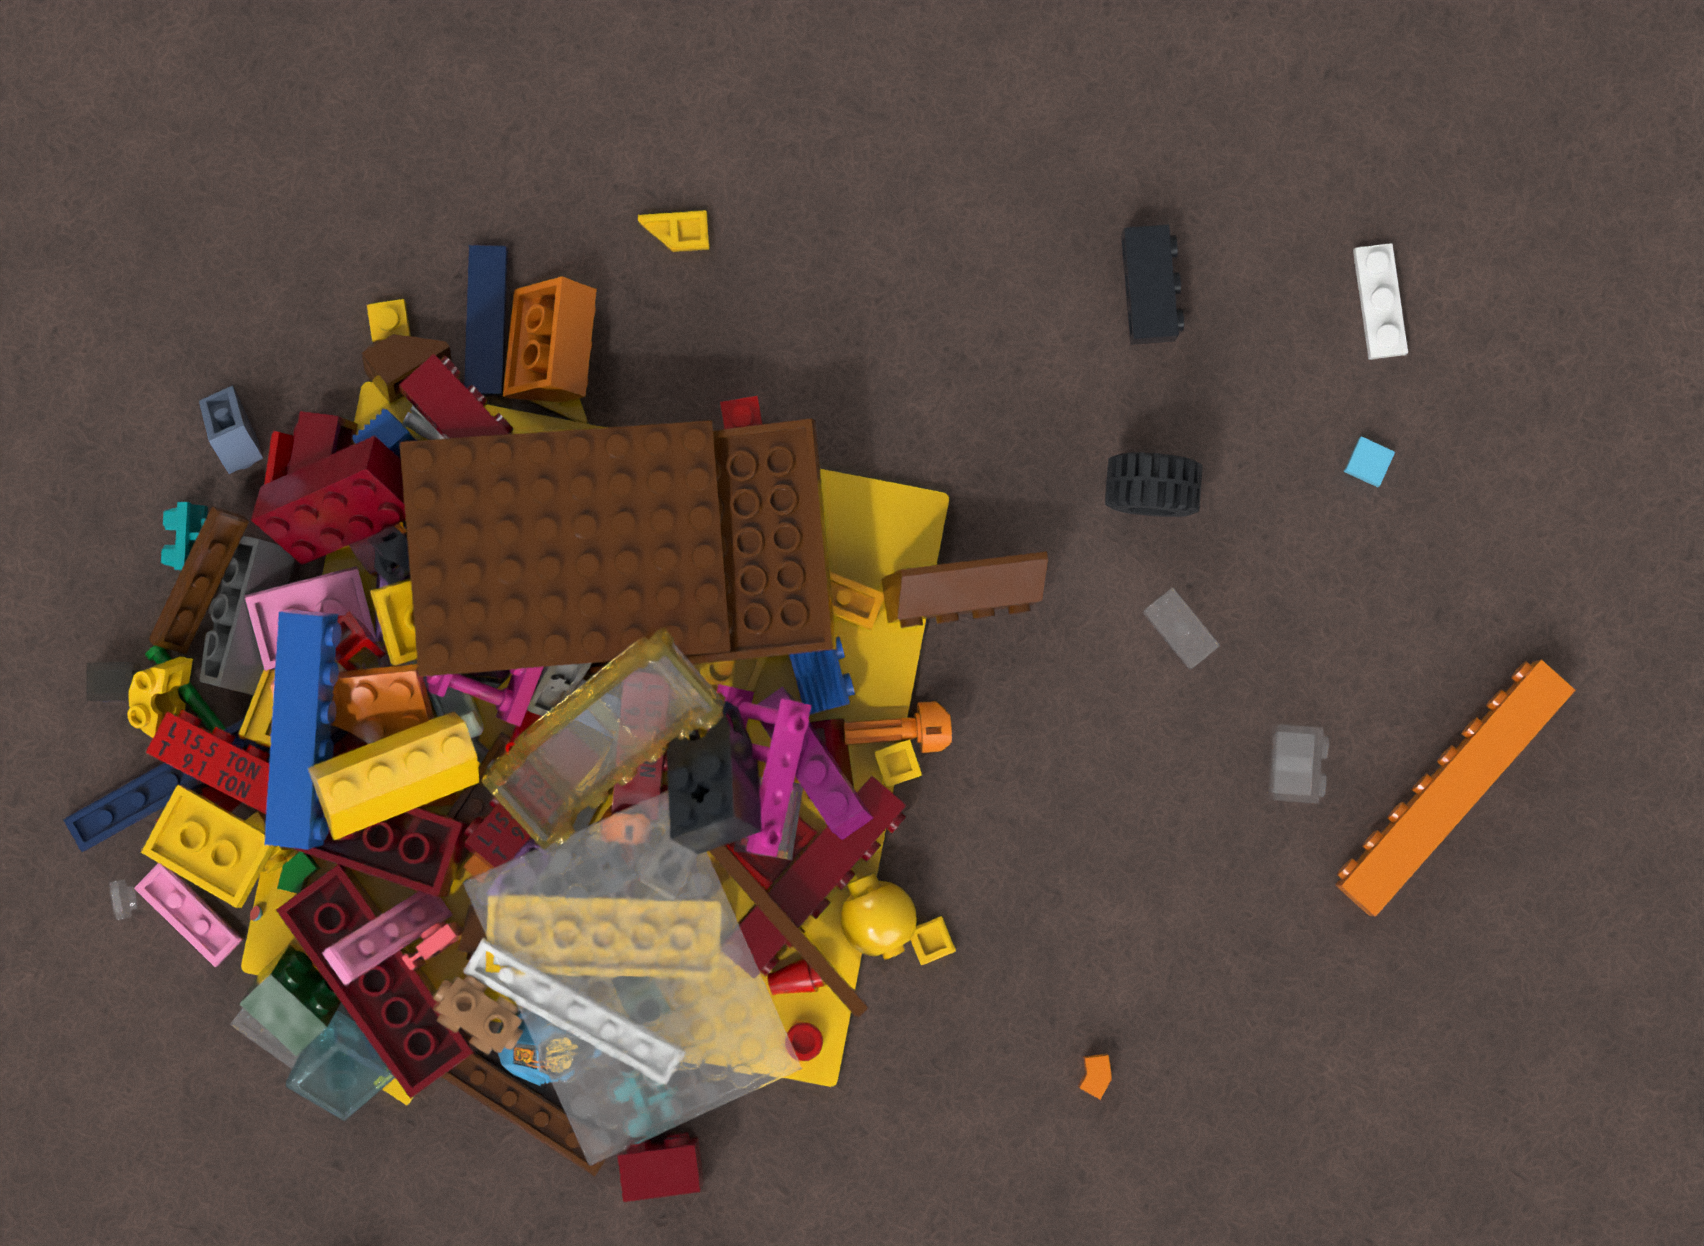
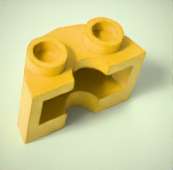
[127,657,193,738]

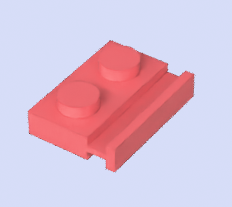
[402,921,463,970]

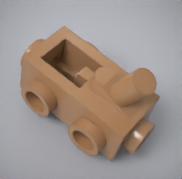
[433,975,523,1055]

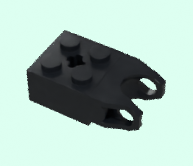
[667,701,762,854]

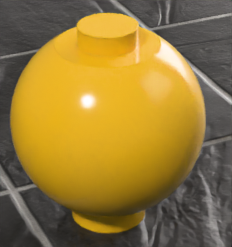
[840,872,917,960]

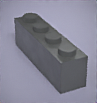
[200,536,295,695]

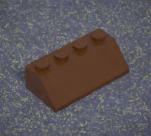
[881,551,1048,629]

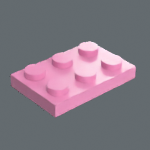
[244,566,377,670]

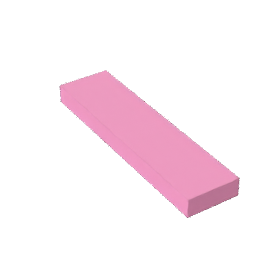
[322,891,452,985]

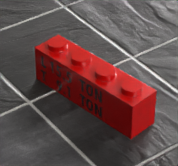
[145,709,270,814]

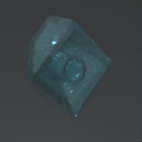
[286,1011,395,1121]

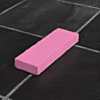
[134,863,244,967]

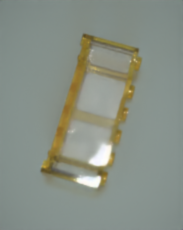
[482,628,726,850]

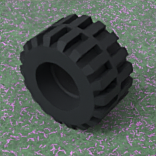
[1105,453,1203,517]

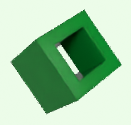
[277,852,320,894]

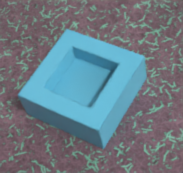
[1344,437,1395,487]

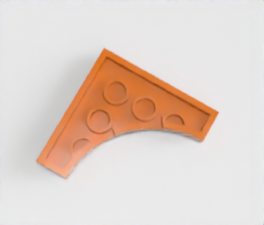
[270,664,456,807]

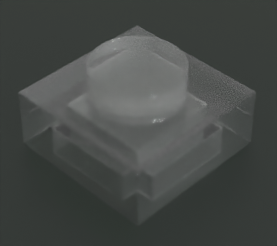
[108,879,137,921]

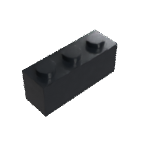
[1121,224,1184,345]

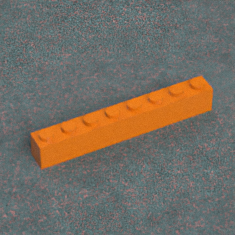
[1335,660,1575,917]

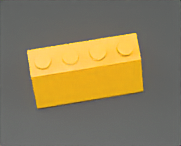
[308,711,479,840]

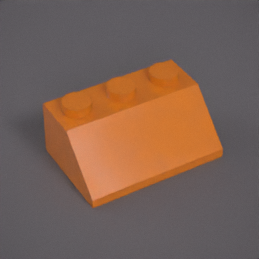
[503,276,597,402]

